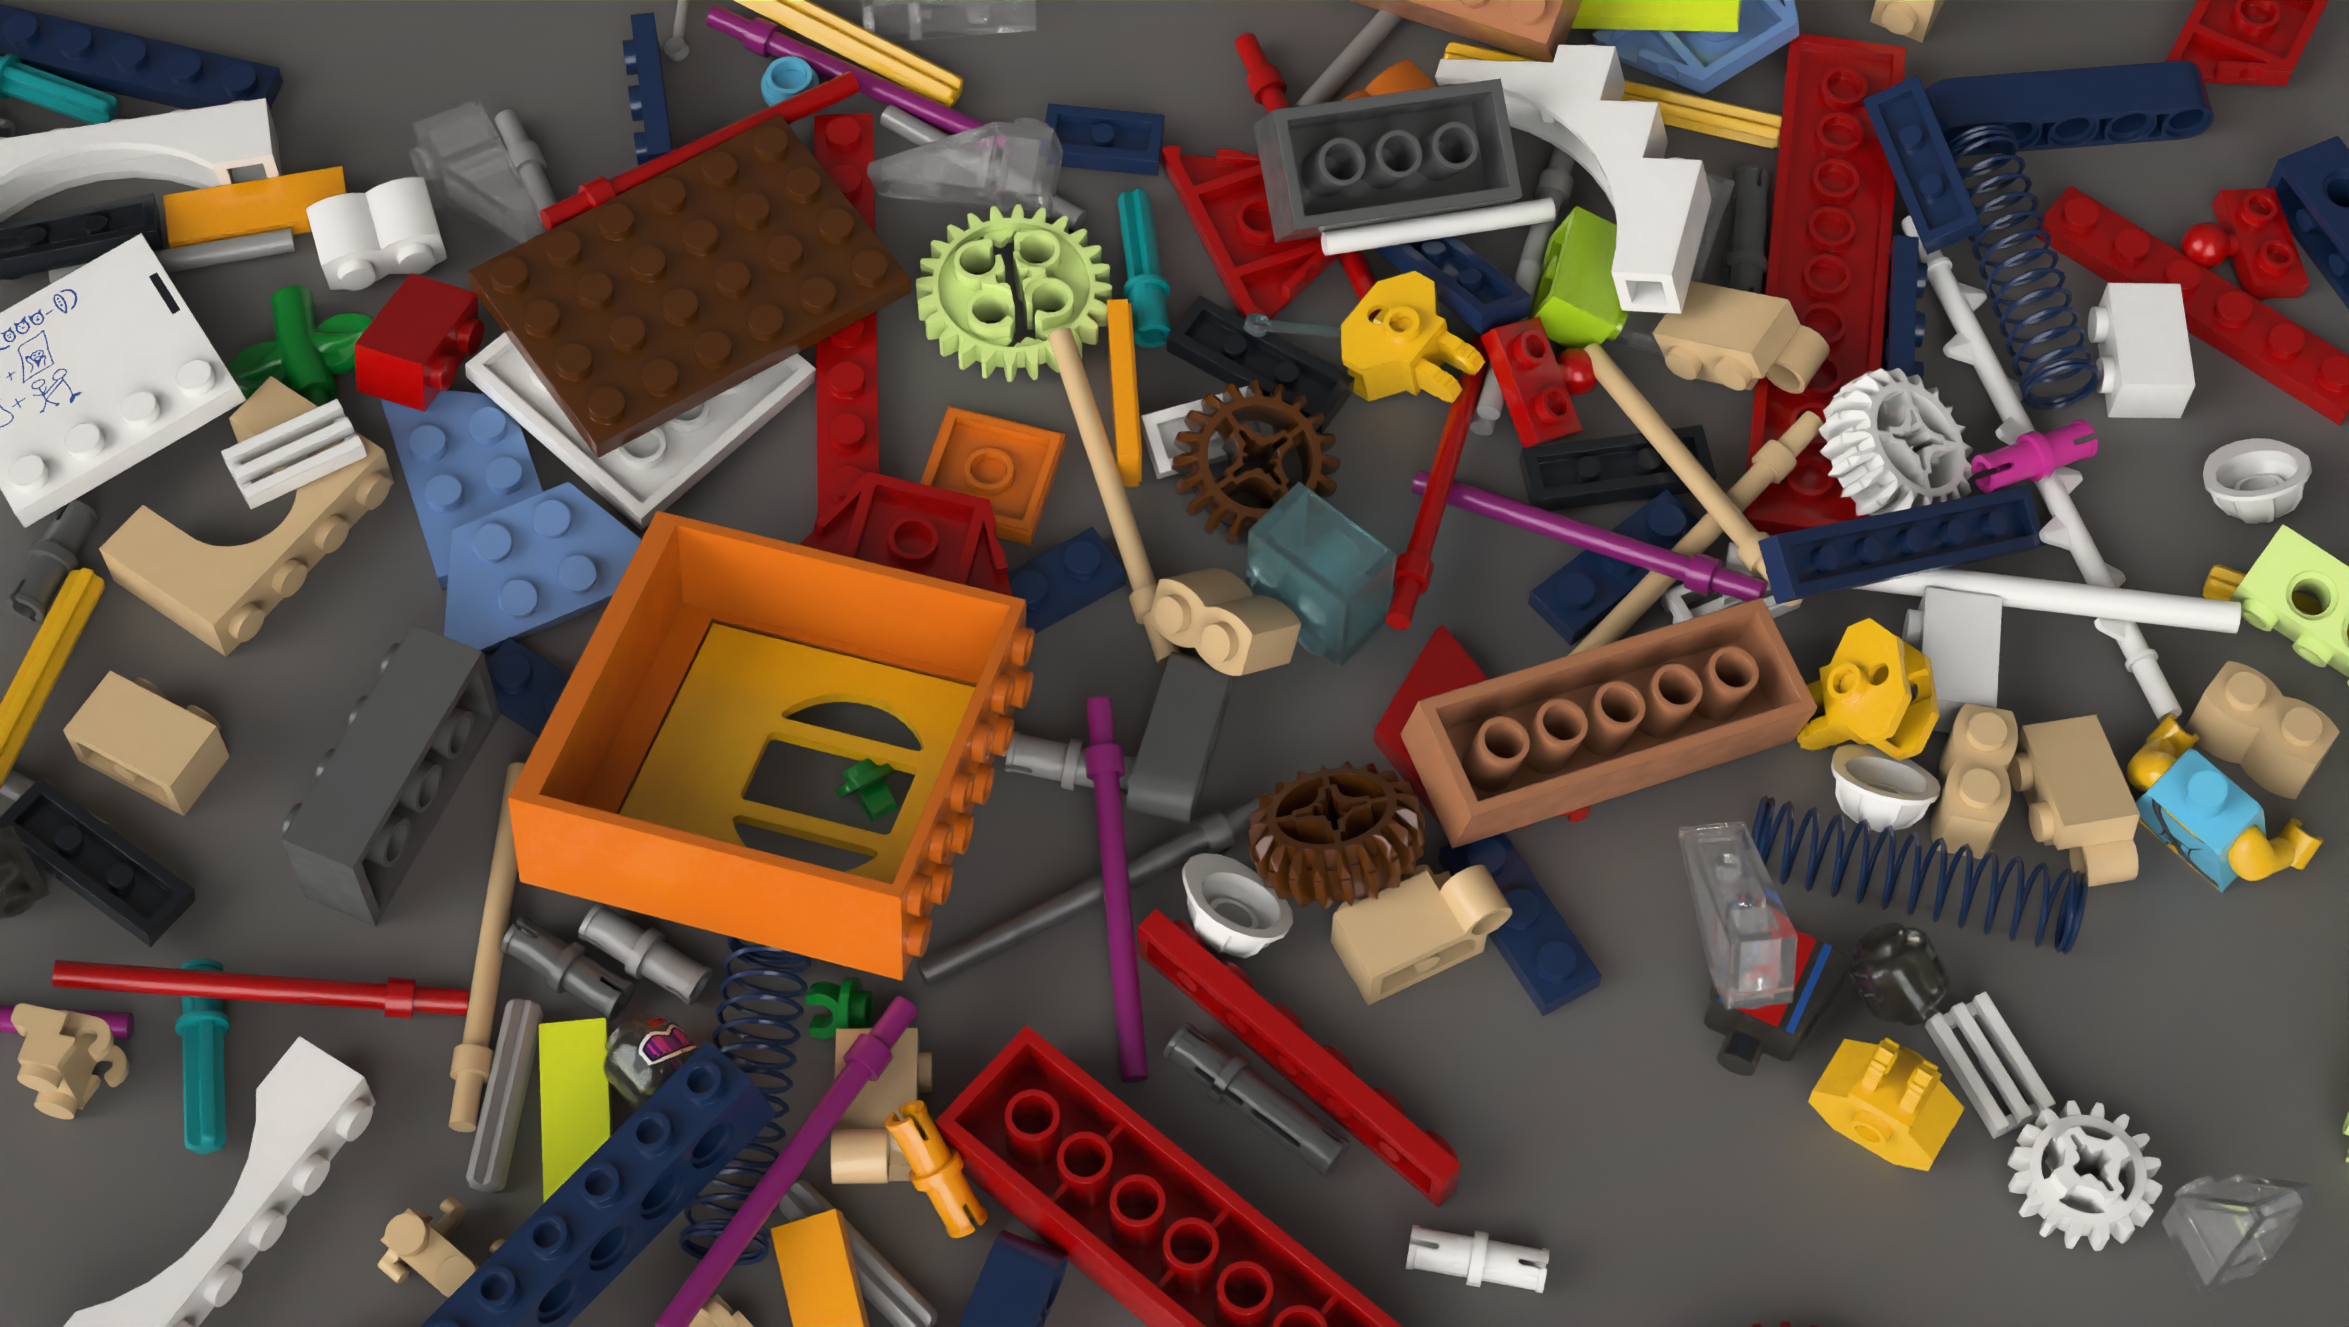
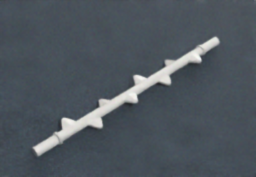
[1900,215,2182,723]

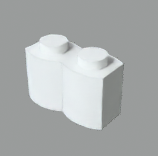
[306,177,447,291]

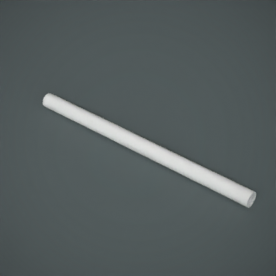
[1726,542,2241,634]

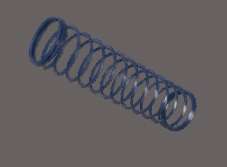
[1948,124,2101,410]
[1744,795,2089,955]
[679,936,811,1266]

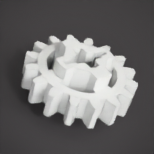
[2008,1100,2162,1251]

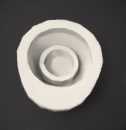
[2203,438,2312,524]
[1831,744,1941,832]
[1182,853,1293,958]

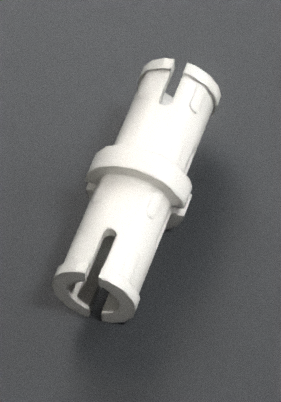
[1405,1224,1550,1293]

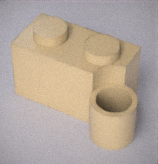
[1652,280,1830,394]
[2008,714,2140,887]
[1330,865,1513,1006]
[831,1028,933,1184]

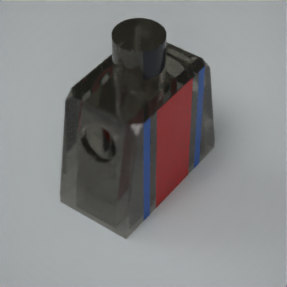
[1703,904,1854,1076]

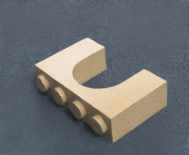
[99,376,394,658]

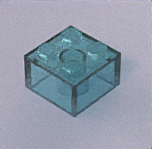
[1245,482,1397,668]

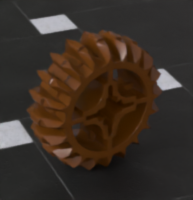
[1171,379,1340,549]
[1248,761,1426,910]

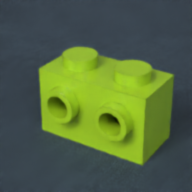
[1528,206,1628,349]

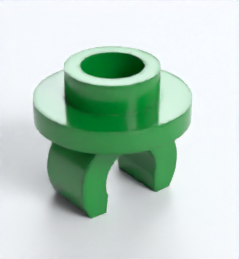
[835,758,899,823]
[805,977,874,1039]

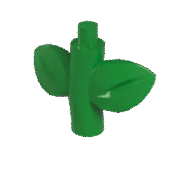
[225,285,375,407]

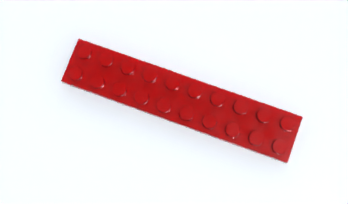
[1742,33,1906,535]

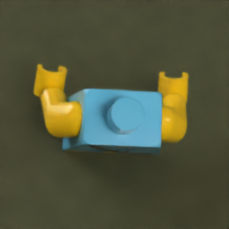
[2126,713,2324,893]

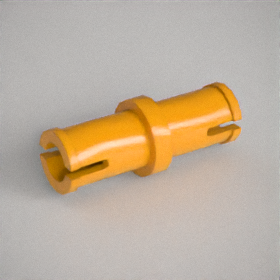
[885,1100,988,1238]

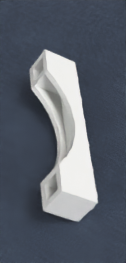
[0,98,282,222]
[63,1036,376,1327]

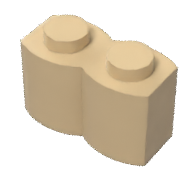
[1149,568,1302,676]
[2185,661,2340,799]
[1930,702,2018,859]

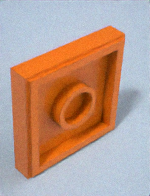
[920,406,1066,546]

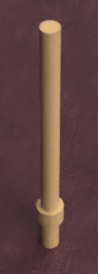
[1048,327,1180,666]
[1583,343,1803,607]
[1568,411,1824,656]
[448,762,525,1132]

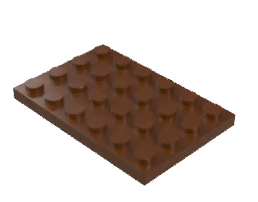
[468,114,911,459]

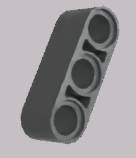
[1126,651,1234,824]

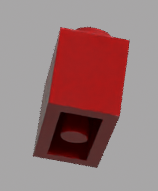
[354,273,484,412]

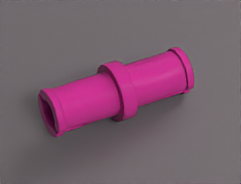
[1971,419,2098,493]

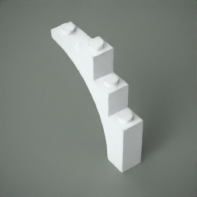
[1435,44,1712,314]

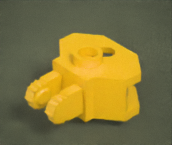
[1341,271,1486,404]
[1797,618,1940,762]
[1808,1037,1965,1171]

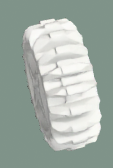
[1818,368,1973,516]

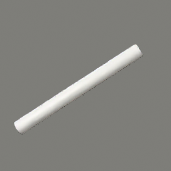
[1321,197,1556,256]

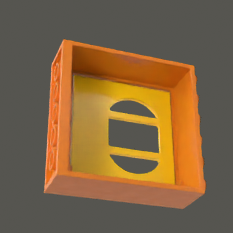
[508,511,1035,981]

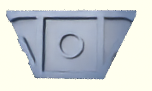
[1592,0,1799,95]
[380,390,543,591]
[444,482,642,655]

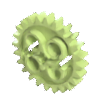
[916,204,1112,382]

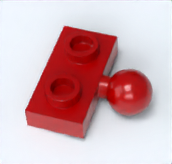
[2181,188,2310,299]
[1480,317,1598,448]

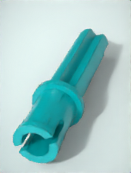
[0,53,120,125]
[1117,188,1171,348]
[175,958,230,1155]

